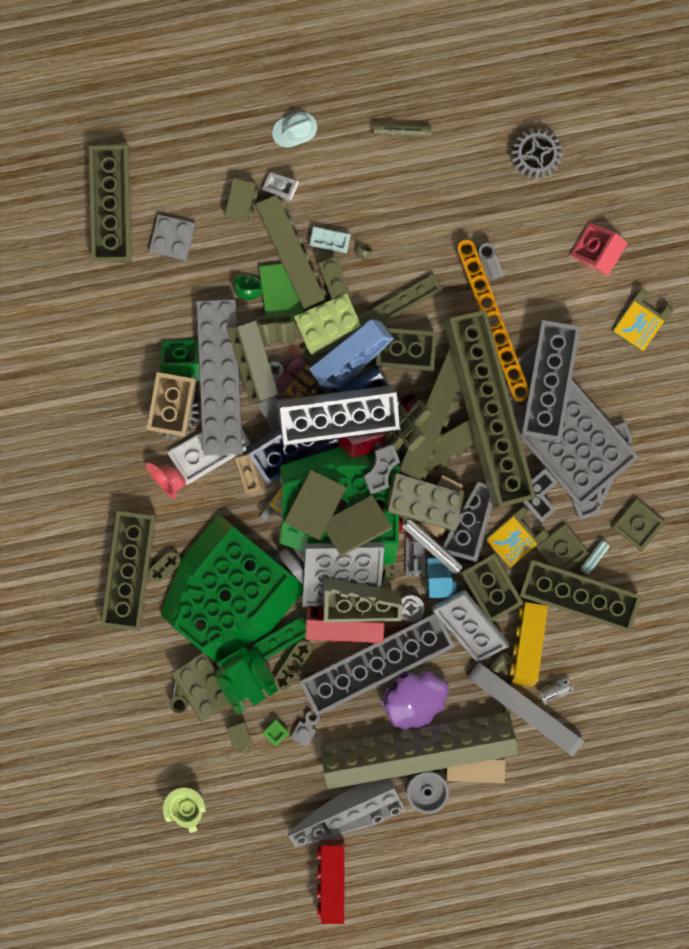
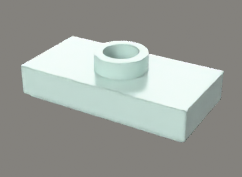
[309,226,351,254]

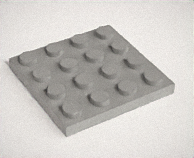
[302,542,384,607]

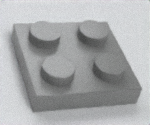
[149,214,196,261]

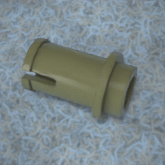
[489,651,513,676]

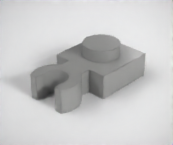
[291,710,320,747]

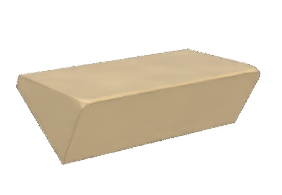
[235,454,268,494]

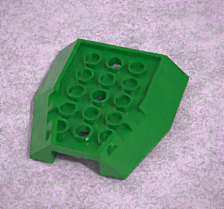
[279,447,399,564]
[160,514,303,662]

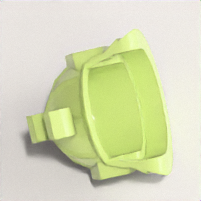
[163,788,206,833]

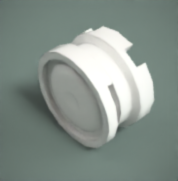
[401,595,424,622]

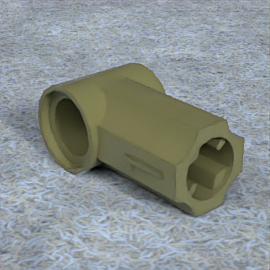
[170,681,189,714]

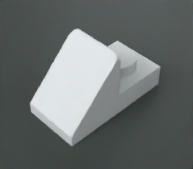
[262,172,299,202]

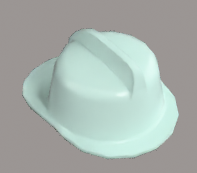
[272,112,317,148]

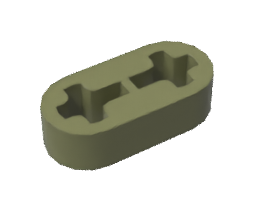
[149,552,181,582]

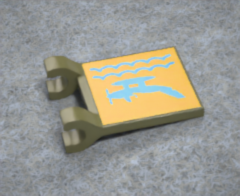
[612,288,674,353]
[485,506,549,569]

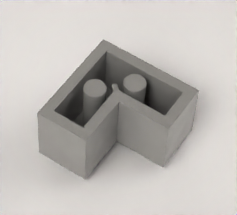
[522,468,558,523]

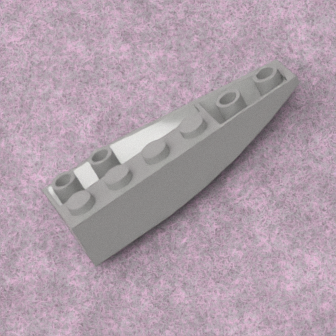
[288,778,406,847]

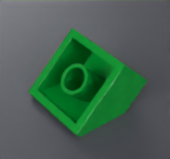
[160,339,200,382]

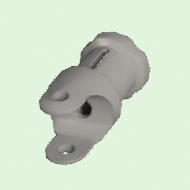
[538,678,574,705]

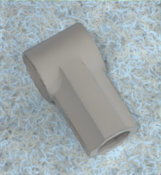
[477,243,503,282]

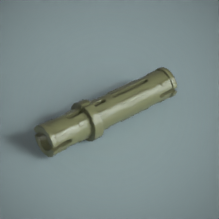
[373,122,431,138]

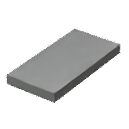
[432,590,509,662]

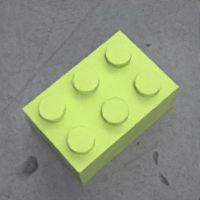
[294,293,362,357]

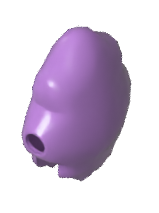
[381,671,449,730]

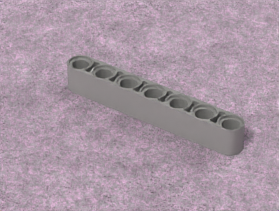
[467,662,584,756]

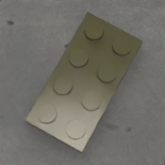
[385,473,464,531]

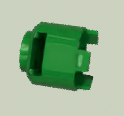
[215,647,278,715]

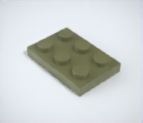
[171,652,229,722]

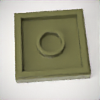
[611,498,666,552]
[535,523,589,571]

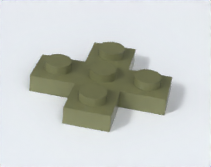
[384,399,431,452]

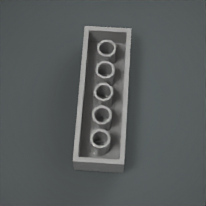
[522,320,580,443]
[277,385,400,445]

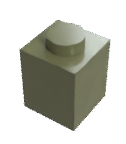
[226,721,253,752]

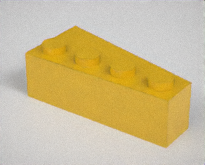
[510,602,548,687]

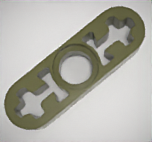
[274,640,312,690]

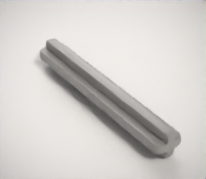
[402,518,462,574]

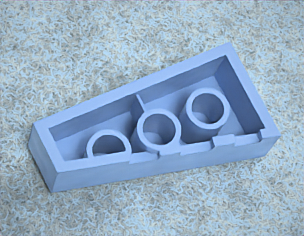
[310,319,394,389]

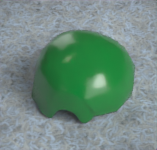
[233,275,263,301]

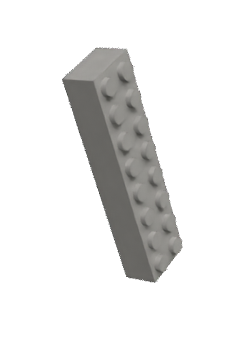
[197,300,243,457]
[299,613,455,716]

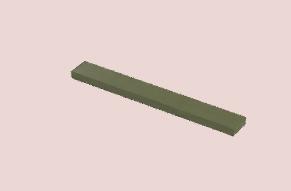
[301,273,443,366]

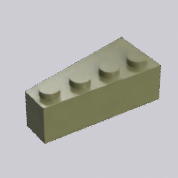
[322,577,402,622]

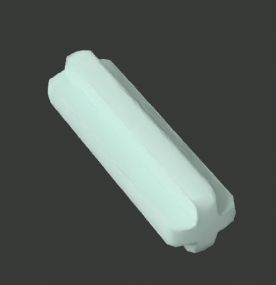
[580,540,610,575]

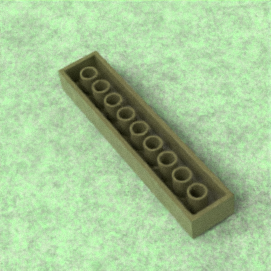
[444,310,536,509]
[320,712,518,789]

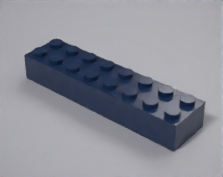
[246,366,399,484]

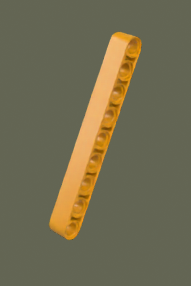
[458,240,529,402]

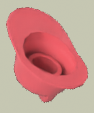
[146,462,186,500]

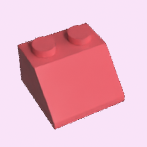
[570,222,628,276]

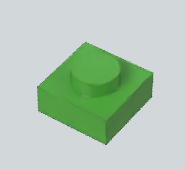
[262,719,289,747]

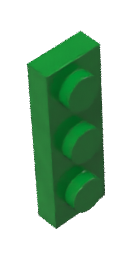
[252,616,306,661]

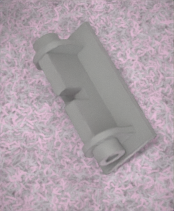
[406,537,425,576]

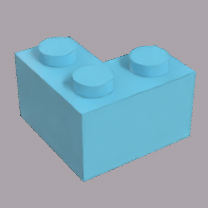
[427,558,456,598]

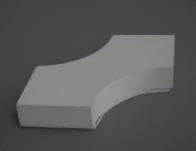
[363,444,400,494]

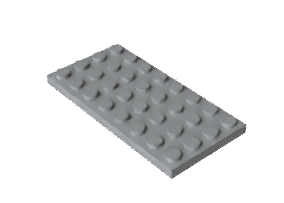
[503,342,639,508]

